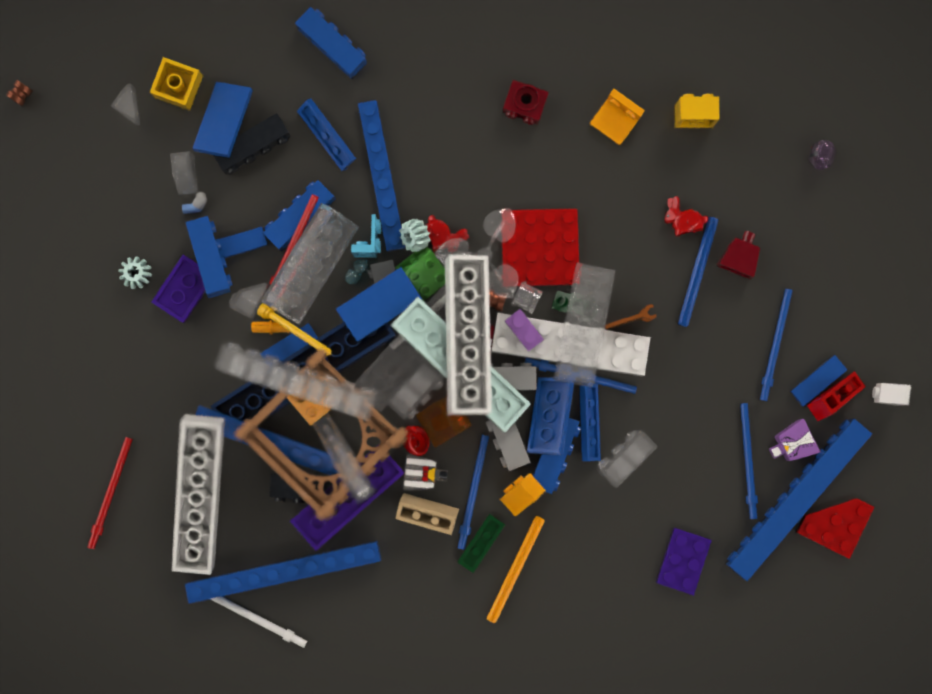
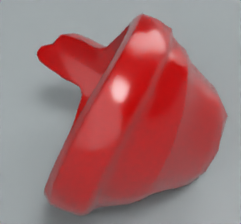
[402,426,430,456]

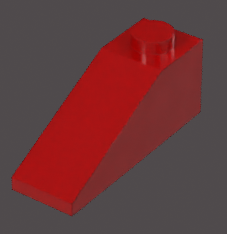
[807,371,866,421]

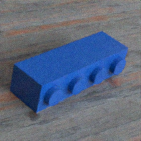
[295,7,367,79]
[263,180,335,251]
[185,216,233,299]
[533,418,581,494]

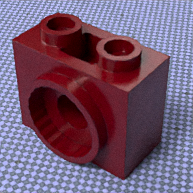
[503,80,549,125]

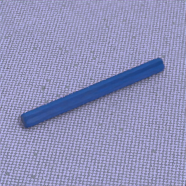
[678,217,718,327]

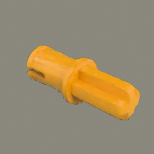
[251,319,290,335]

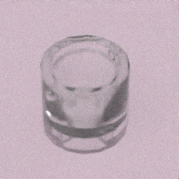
[512,281,543,314]

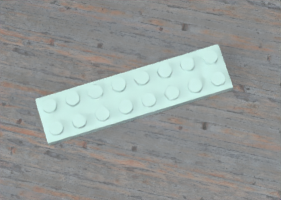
[391,297,531,433]

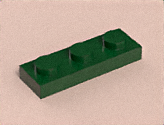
[457,514,506,573]

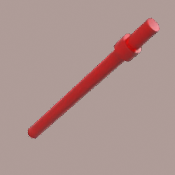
[265,194,319,300]
[87,437,133,549]

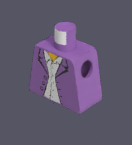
[769,419,820,461]

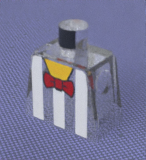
[403,453,448,491]

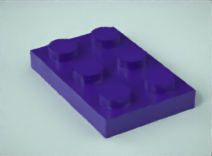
[151,255,206,323]
[656,528,712,596]

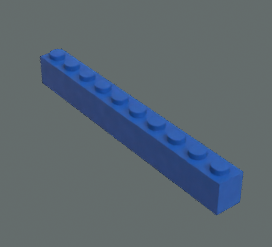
[726,419,872,581]
[185,540,382,603]

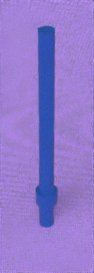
[760,289,793,401]
[524,357,637,394]
[740,403,758,519]
[457,435,489,550]

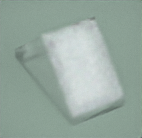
[110,83,140,125]

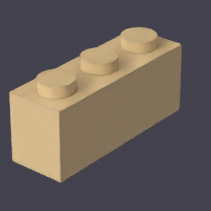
[395,493,459,535]

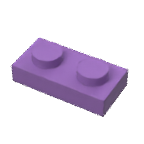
[505,309,544,352]

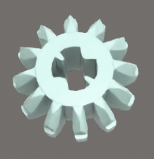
[399,219,431,252]
[118,256,152,289]

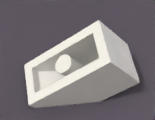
[872,383,911,406]

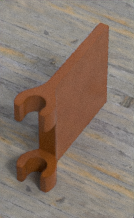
[601,304,657,330]

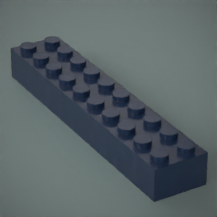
[210,322,397,422]

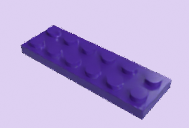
[290,444,404,551]

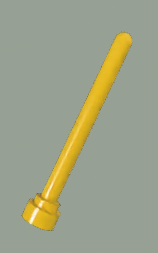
[257,302,331,356]

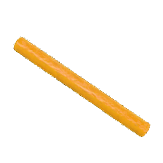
[487,516,545,623]

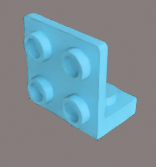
[351,214,381,258]

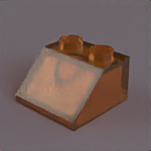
[416,396,472,448]

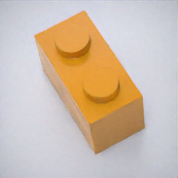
[500,473,545,516]

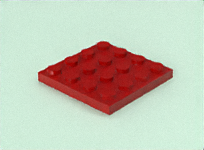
[501,209,580,287]

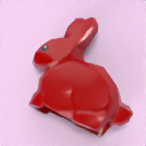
[664,196,709,237]
[426,215,469,253]

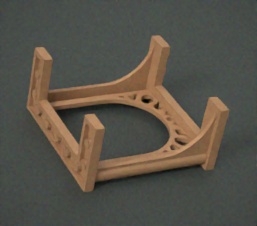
[234,347,407,520]

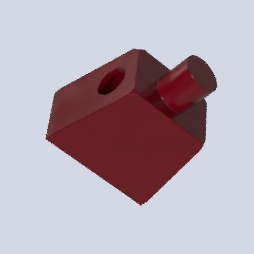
[717,231,760,279]

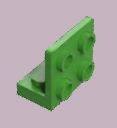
[395,247,445,301]

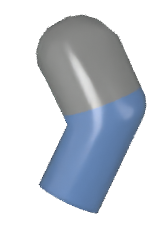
[182,192,207,214]

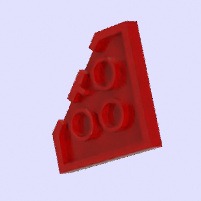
[796,498,875,559]

